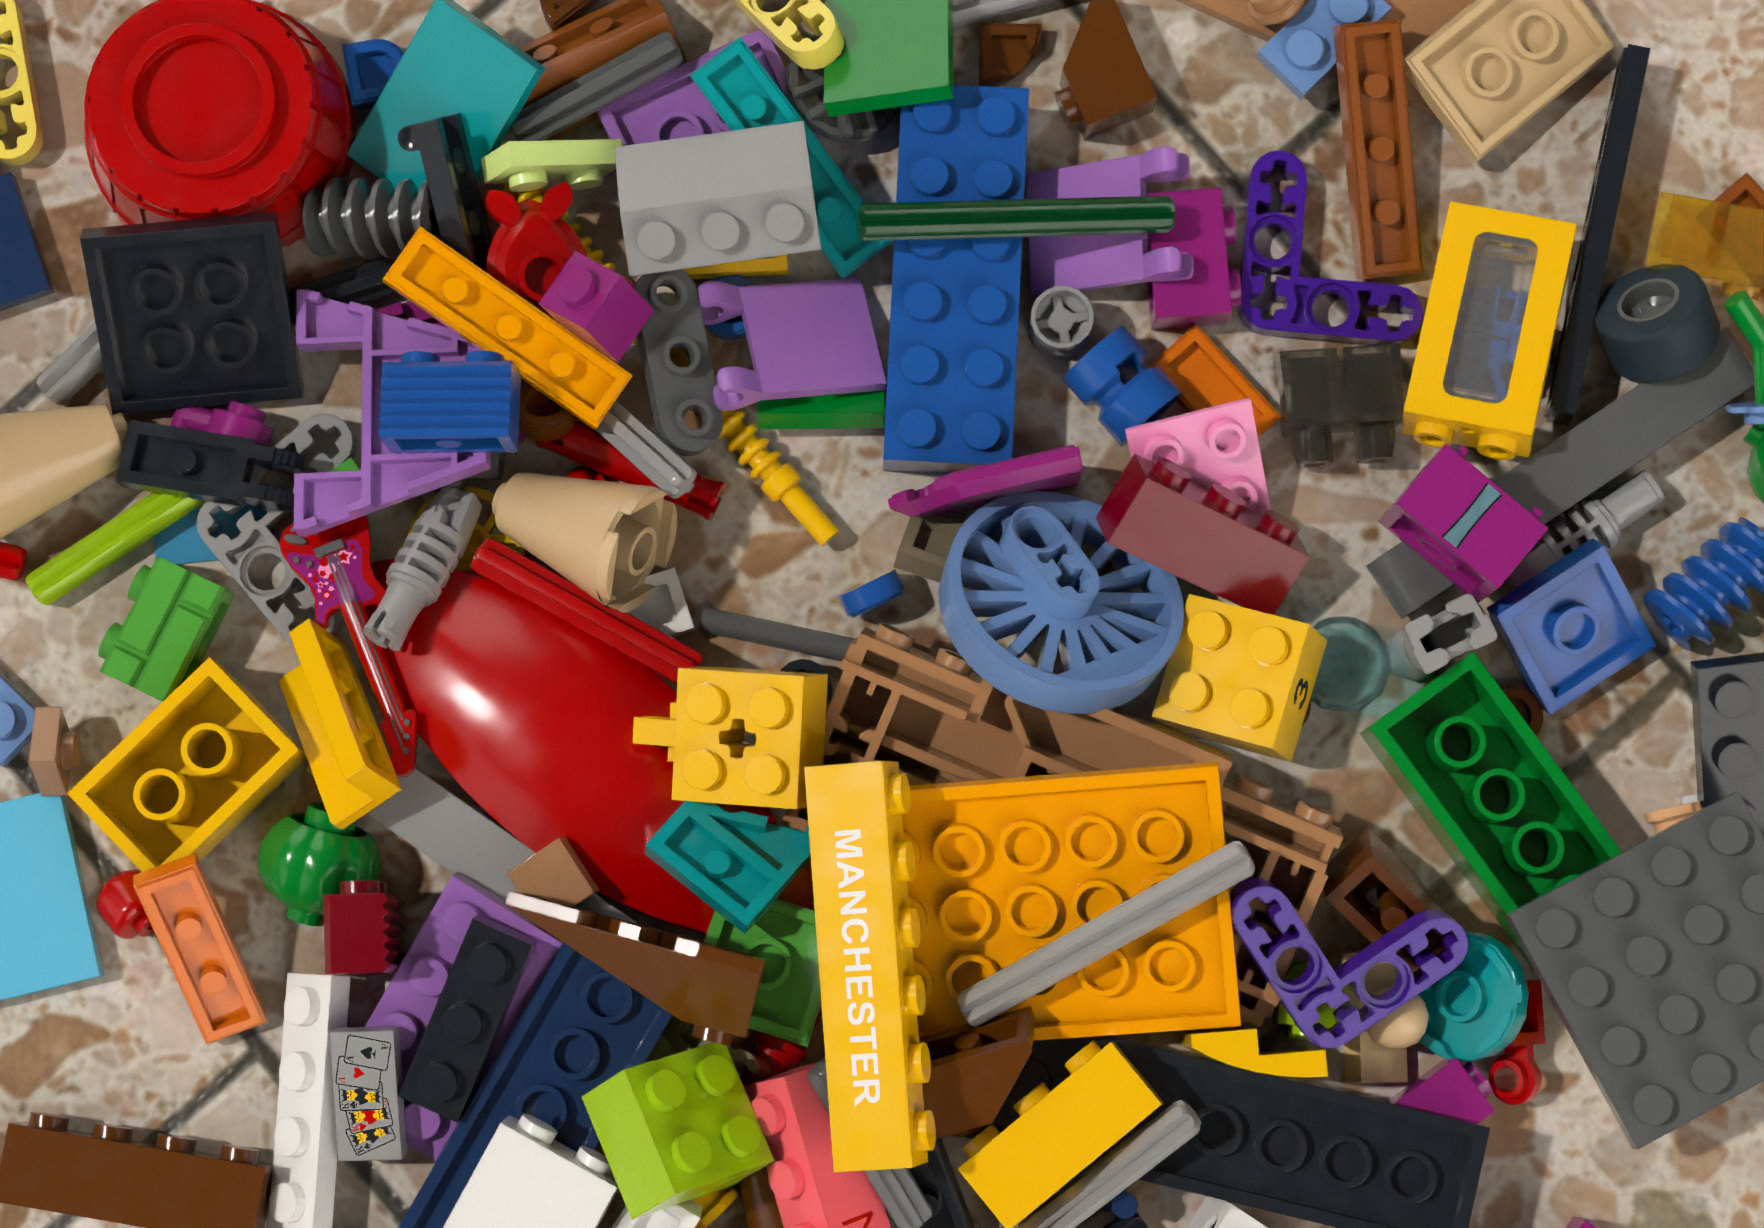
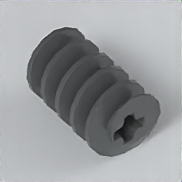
[303,177,442,260]

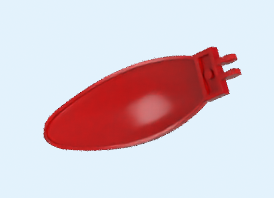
[368,558,815,936]

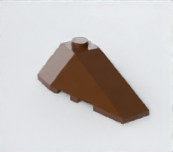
[505,891,768,1046]

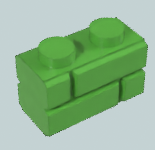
[98,556,235,702]

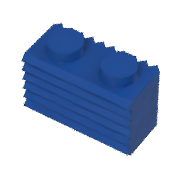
[378,351,521,454]

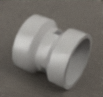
[1028,286,1094,359]

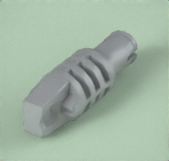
[1504,470,1665,591]
[363,487,483,651]

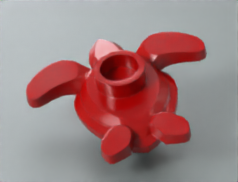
[485,182,635,323]

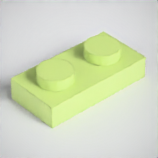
[481,139,622,192]

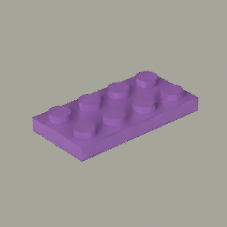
[365,872,563,1161]

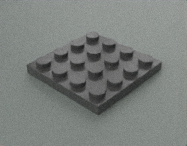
[1504,791,1764,1150]

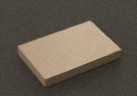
[1404,0,1618,163]

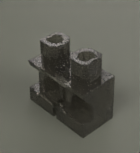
[1273,343,1403,468]

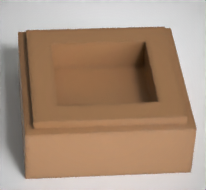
[507,836,600,907]

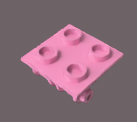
[1125,397,1271,515]

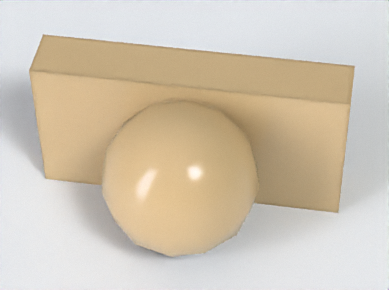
[1342,952,1429,1083]

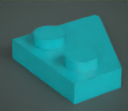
[644,801,811,934]

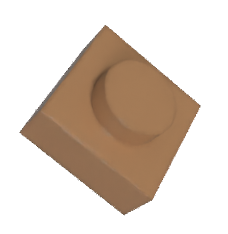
[29,706,81,796]

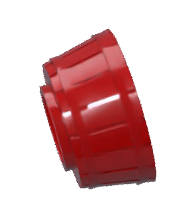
[84,0,357,247]

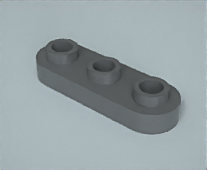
[633,269,723,456]

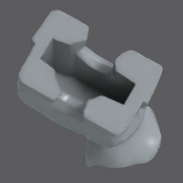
[1384,594,1498,681]

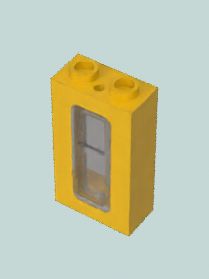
[1403,201,1577,460]

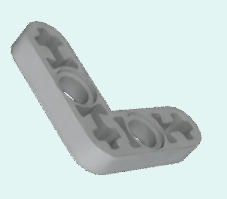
[196,413,356,646]

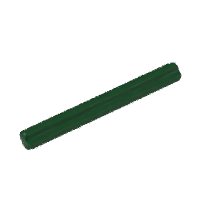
[857,196,1176,241]

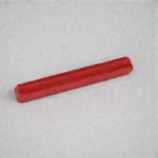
[471,539,703,684]

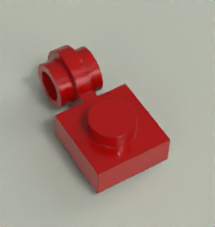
[1488,979,1546,1105]

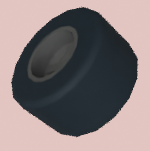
[1594,264,1720,384]

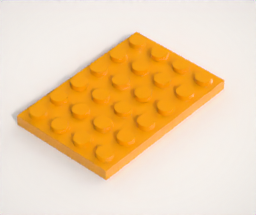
[902,761,1241,1041]

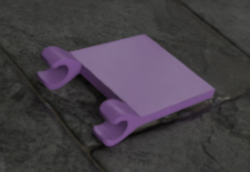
[1027,146,1194,298]
[697,278,887,411]

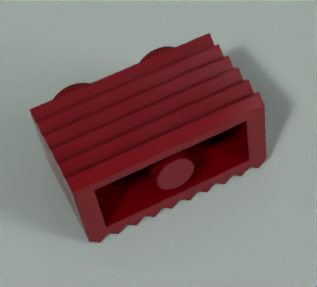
[323,880,406,976]

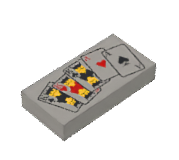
[329,1026,407,1161]

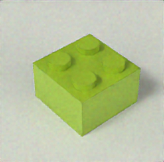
[582,1042,775,1220]

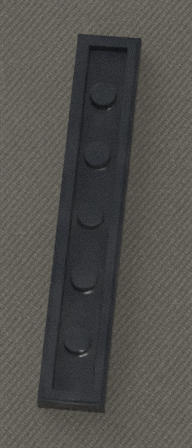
[1544,44,1651,426]

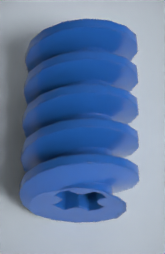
[1644,517,1764,650]

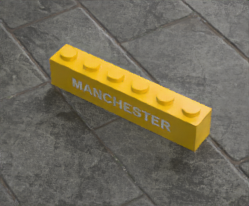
[804,761,936,1172]

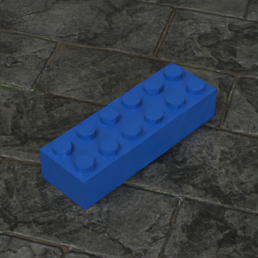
[883,85,1029,474]

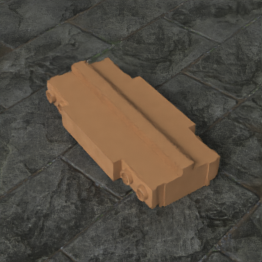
[781,623,1343,1029]

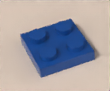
[1486,538,1656,716]

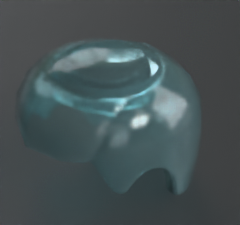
[1310,616,1392,713]

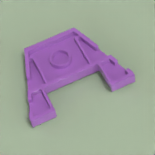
[294,289,491,536]

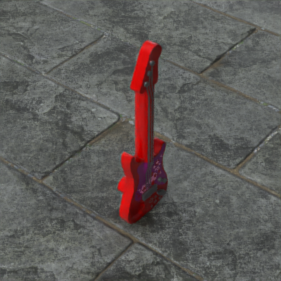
[279,515,418,778]

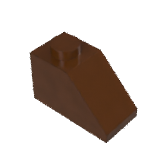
[1054,0,1157,141]
[1323,827,1447,973]
[919,1006,1035,1139]

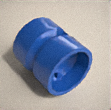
[1062,326,1183,446]

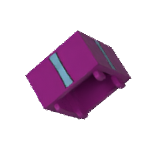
[1378,444,1549,603]

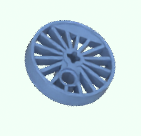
[939,491,1184,714]

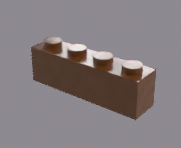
[0,1112,273,1228]

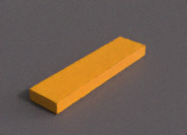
[382,226,633,430]

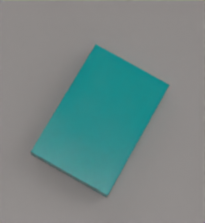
[348,0,546,191]

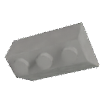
[614,121,821,276]

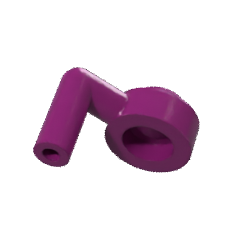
[170,401,275,446]

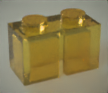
[1645,191,1764,300]

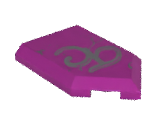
[888,445,1083,517]

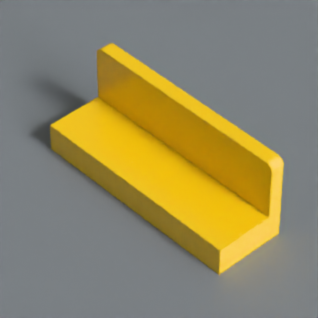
[279,618,402,829]

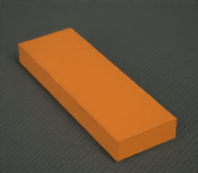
[133,853,267,1045]

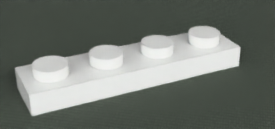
[268,973,351,1228]

